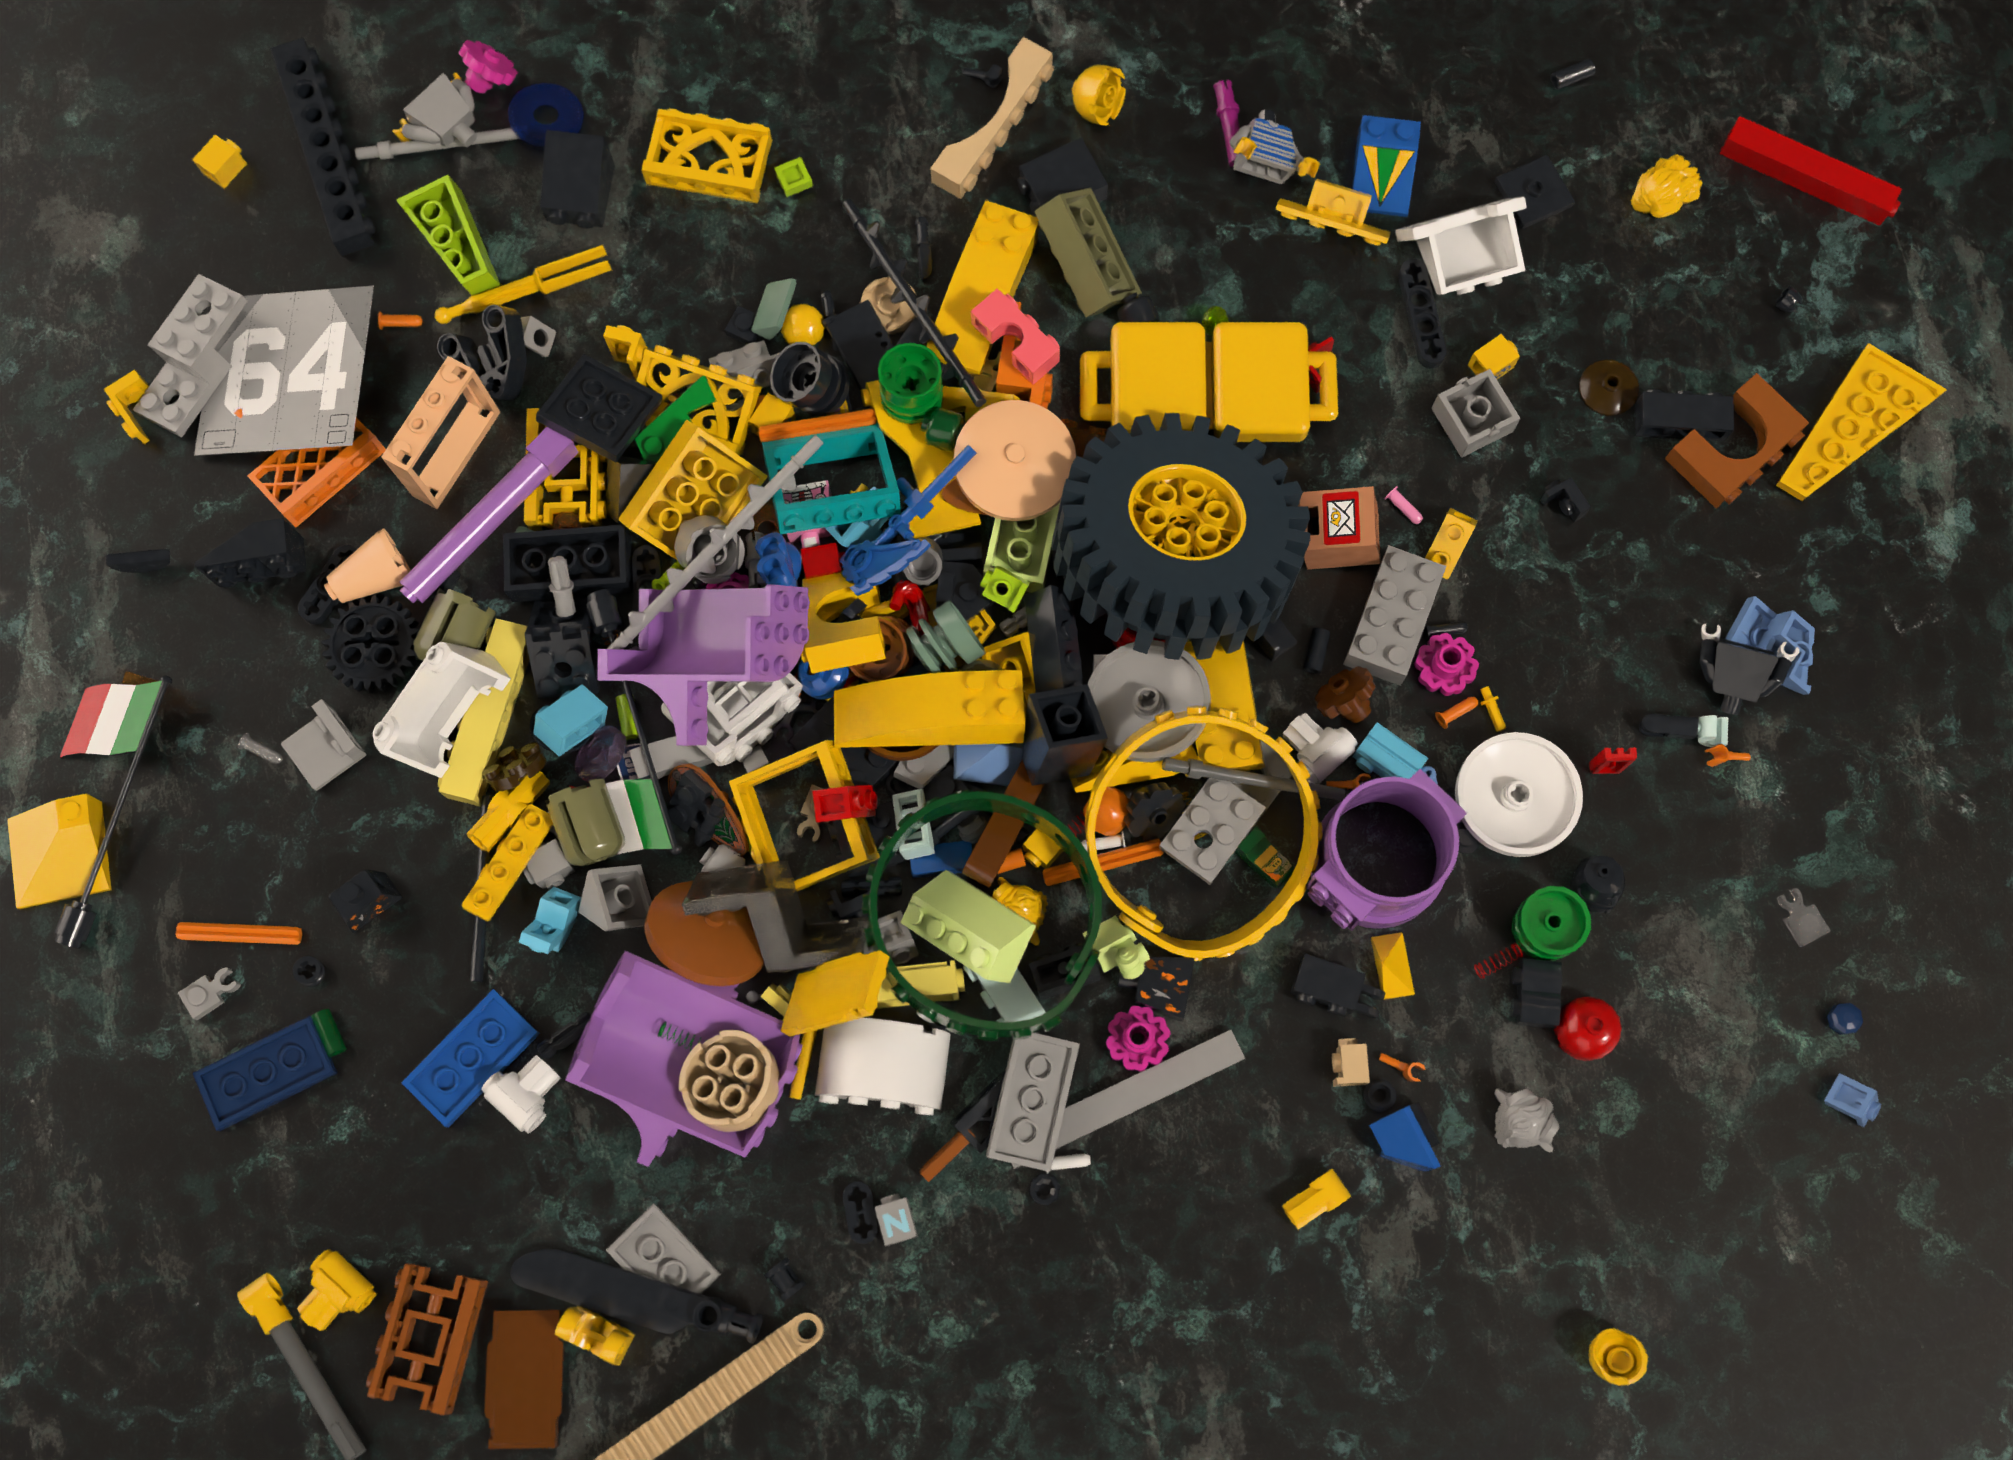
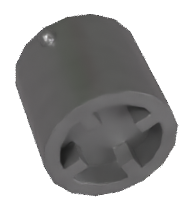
[903,537,943,586]

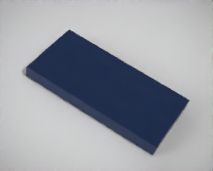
[193,1016,337,1131]

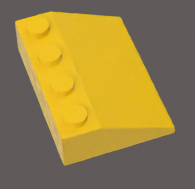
[618,419,768,561]

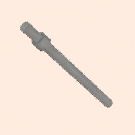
[355,126,529,160]

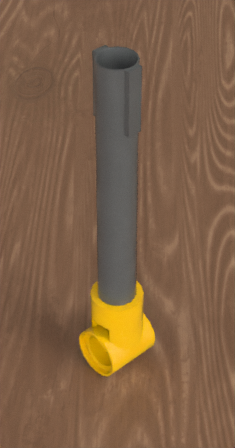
[237,1272,366,1460]

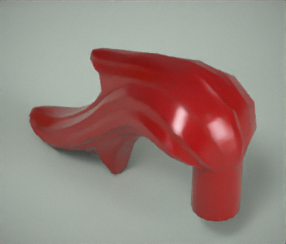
[889,580,931,635]

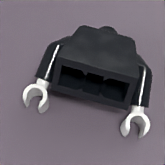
[1699,624,1800,715]

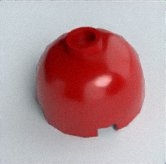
[1554,996,1622,1061]

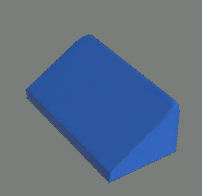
[910,841,972,879]

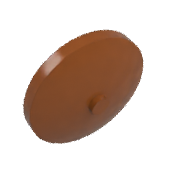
[644,881,772,986]

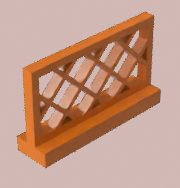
[248,417,386,528]

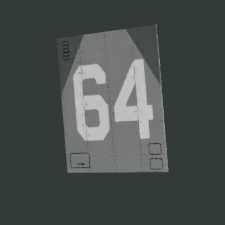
[194,286,374,455]

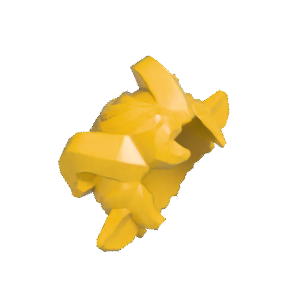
[992,877,1048,946]

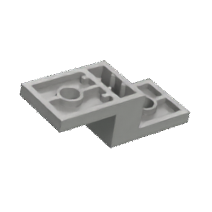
[133,274,248,438]
[1159,741,1292,885]

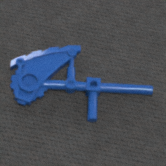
[839,444,977,596]

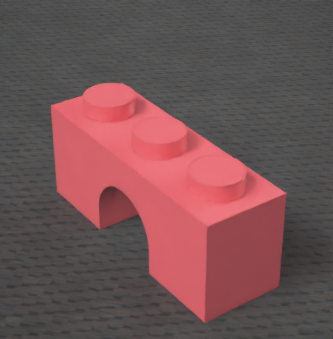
[971,288,1060,385]

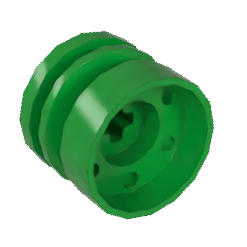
[878,343,943,424]

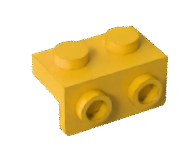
[603,325,648,381]

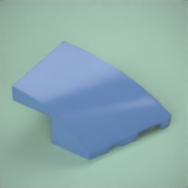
[1725,596,1815,695]

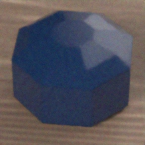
[1827,1003,1863,1035]

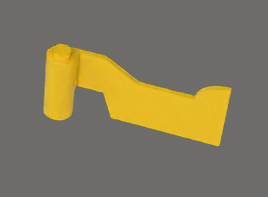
[861,380,981,539]

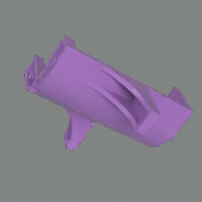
[598,584,810,746]
[565,951,802,1167]

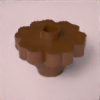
[1315,666,1376,723]

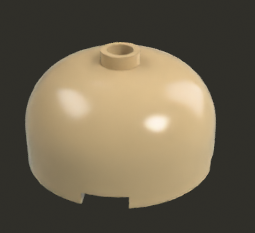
[679,1030,780,1132]

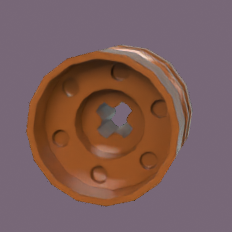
[848,615,917,682]

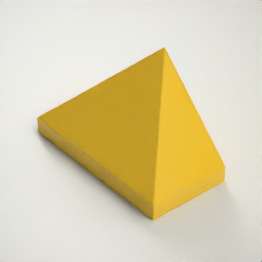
[1371,932,1415,1000]

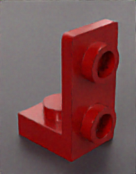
[812,785,878,823]

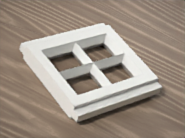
[707,679,790,736]

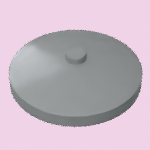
[1088,640,1211,762]

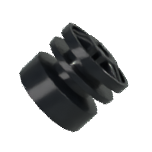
[770,342,851,417]

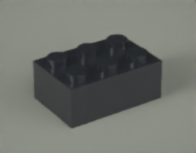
[790,697,900,793]

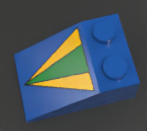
[1352,115,1421,217]

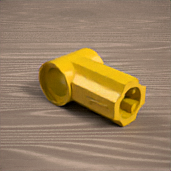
[1282,1168,1351,1230]

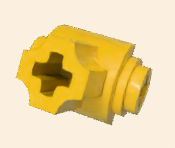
[297,1249,376,1331]

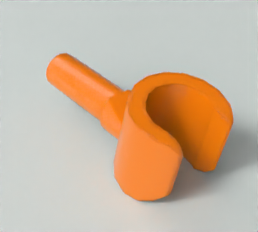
[1705,744,1751,767]
[1326,773,1371,791]
[1379,1053,1426,1082]

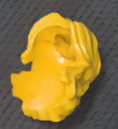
[1631,154,1702,218]

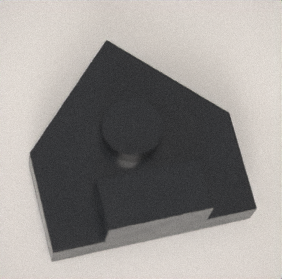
[935,561,995,623]

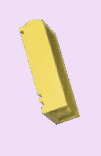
[876,960,965,1009]

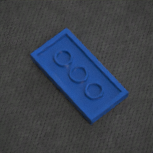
[401,989,540,1128]

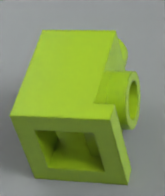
[980,566,1031,613]

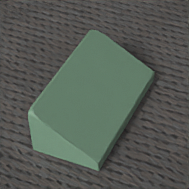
[752,278,797,340]

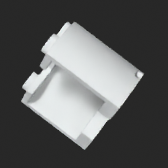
[662,673,803,766]
[815,1018,951,1115]

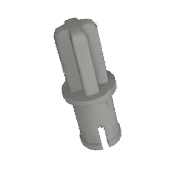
[548,556,576,617]

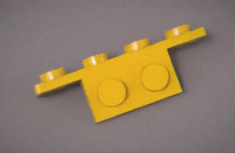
[1276,179,1391,245]
[462,804,553,921]

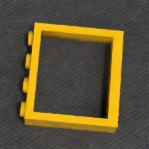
[729,740,879,899]

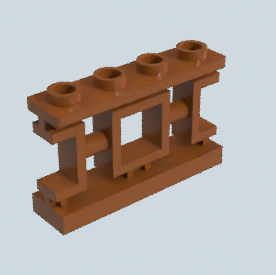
[366,1263,488,1415]

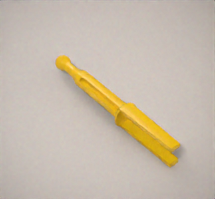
[435,245,612,324]

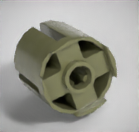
[413,588,496,661]
[545,779,625,866]

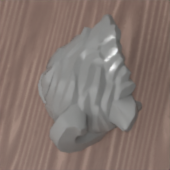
[1494,1088,1559,1152]

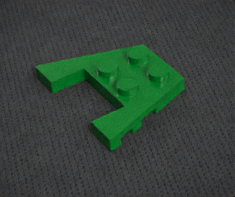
[634,375,717,462]

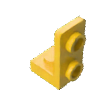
[104,370,149,444]
[1425,508,1477,579]

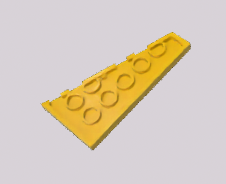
[1776,343,1947,501]

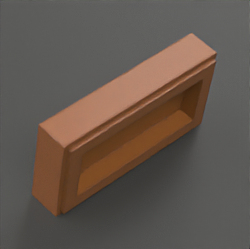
[919,1130,976,1182]

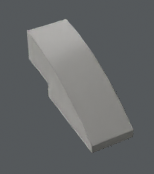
[629,736,714,779]

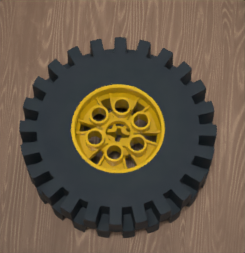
[1052,413,1311,660]

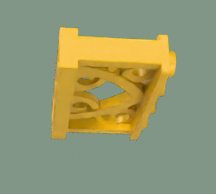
[642,109,772,203]
[636,345,762,455]

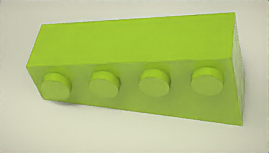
[396,175,501,296]

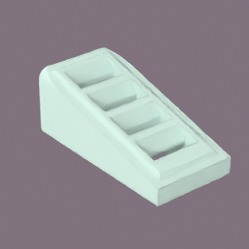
[892,788,935,860]

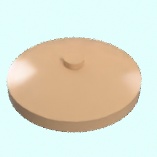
[954,400,1076,521]

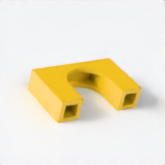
[801,572,886,674]

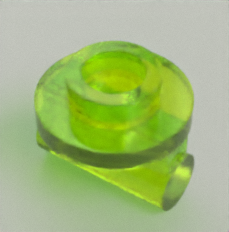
[1202,306,1229,336]

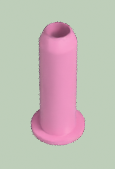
[1384,486,1423,525]

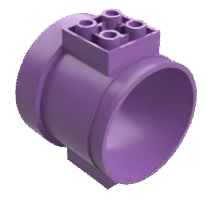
[1306,769,1467,931]

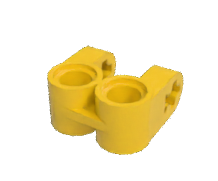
[555,1305,635,1365]

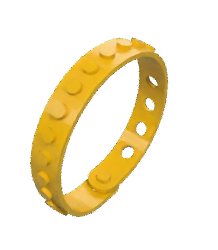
[1085,706,1323,961]

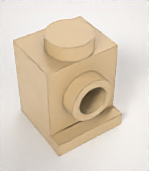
[1332,1038,1370,1087]

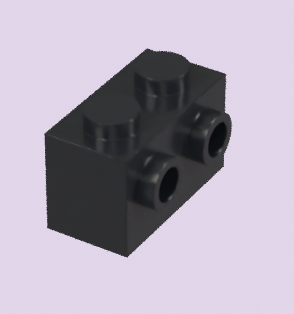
[1029,943,1100,1001]

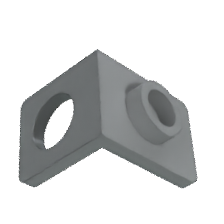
[521,316,556,357]

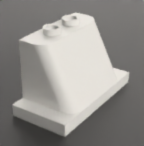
[1395,197,1527,295]

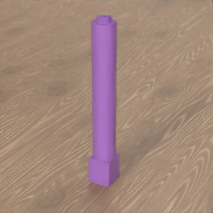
[400,427,579,603]

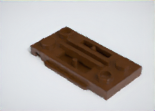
[485,1310,564,1449]

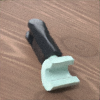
[1639,714,1728,747]

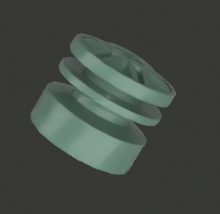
[906,600,986,673]

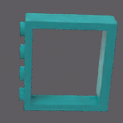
[762,423,901,535]

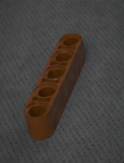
[962,760,1046,888]

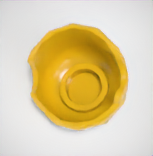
[781,304,825,346]

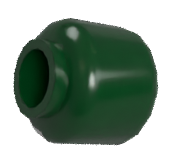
[920,407,965,451]

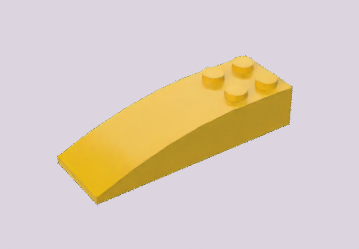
[926,200,1039,375]
[1184,640,1265,778]
[834,670,1025,748]

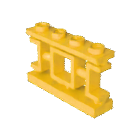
[524,408,608,531]

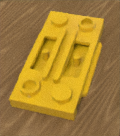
[781,950,889,1037]

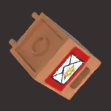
[1298,486,1381,569]

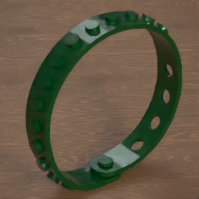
[862,790,1102,1041]

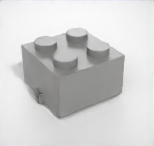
[1432,369,1521,458]

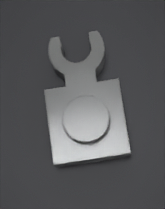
[178,967,241,1020]

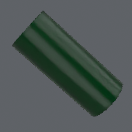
[311,1009,347,1057]

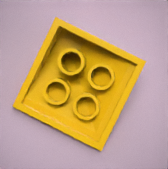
[8,794,112,909]

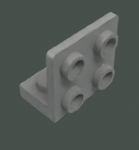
[281,699,367,791]

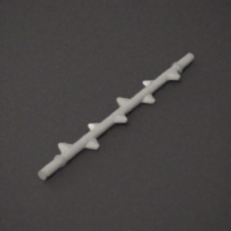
[607,435,824,650]

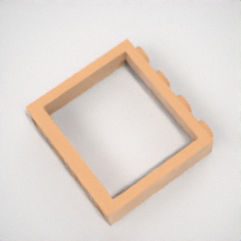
[381,356,500,509]

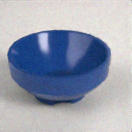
[797,659,849,700]

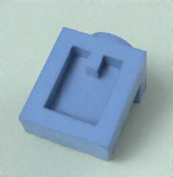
[1824,1073,1881,1127]

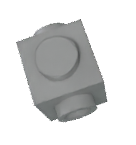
[523,839,576,889]

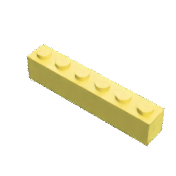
[438,618,530,807]

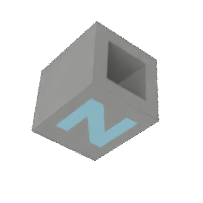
[875,1194,918,1246]

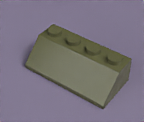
[1034,188,1142,317]

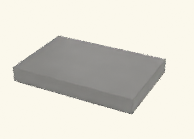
[606,1203,721,1294]

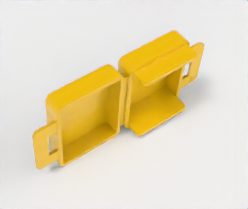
[1080,322,1338,442]

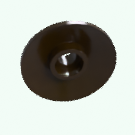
[1579,360,1639,416]

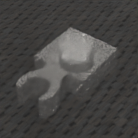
[1777,888,1831,947]

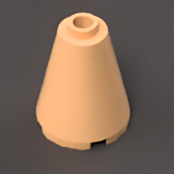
[324,528,411,603]

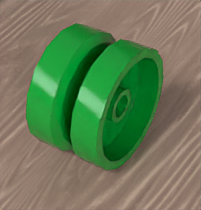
[1512,886,1591,961]

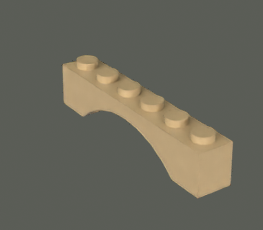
[930,37,1054,199]

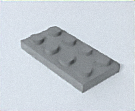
[986,1032,1079,1172]

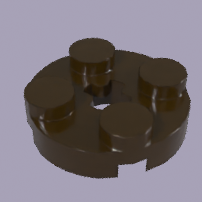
[482,741,547,791]

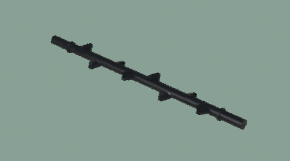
[842,199,986,407]

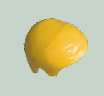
[1589,1329,1648,1385]

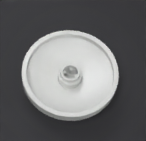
[1455,732,1583,857]

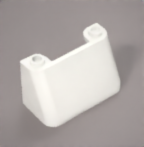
[373,642,511,778]

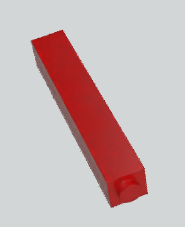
[1719,116,1902,226]

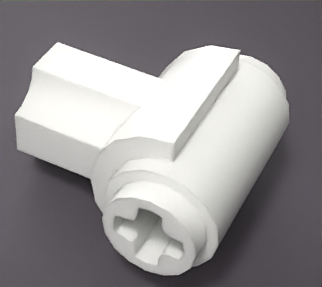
[1283,713,1358,784]
[482,1055,560,1133]

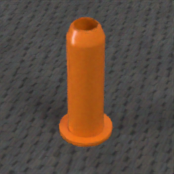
[378,312,422,329]
[1435,696,1478,729]

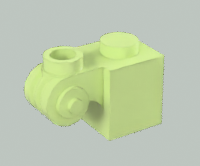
[1083,915,1150,979]

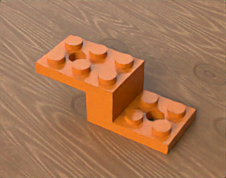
[996,302,1053,409]

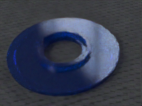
[508,83,583,147]

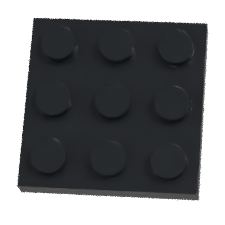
[536,354,662,463]

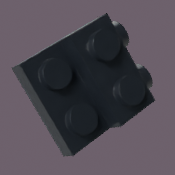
[828,801,909,878]

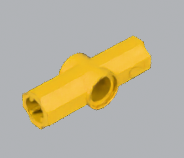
[467,771,550,852]

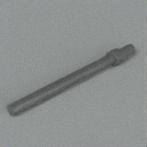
[1162,757,1345,801]

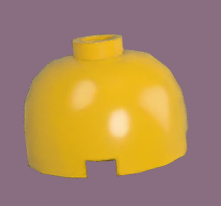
[1072,65,1126,126]

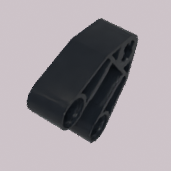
[437,304,527,401]

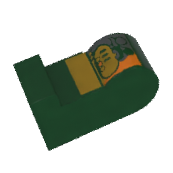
[1235,827,1295,889]

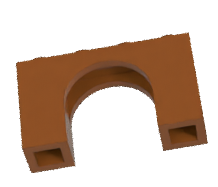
[1665,373,1809,509]

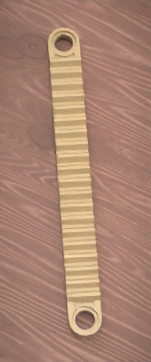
[594,1312,824,1460]

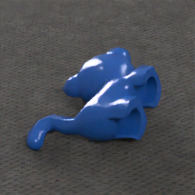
[755,532,802,587]

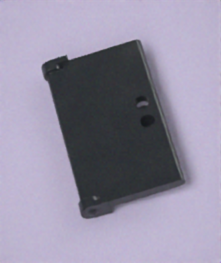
[822,299,895,394]

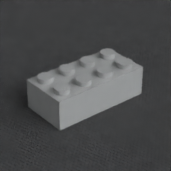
[1343,545,1446,686]

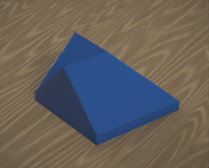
[1369,1106,1441,1172]

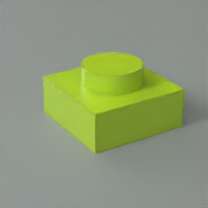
[774,157,813,197]

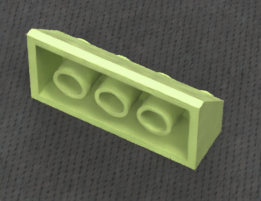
[900,870,1036,983]

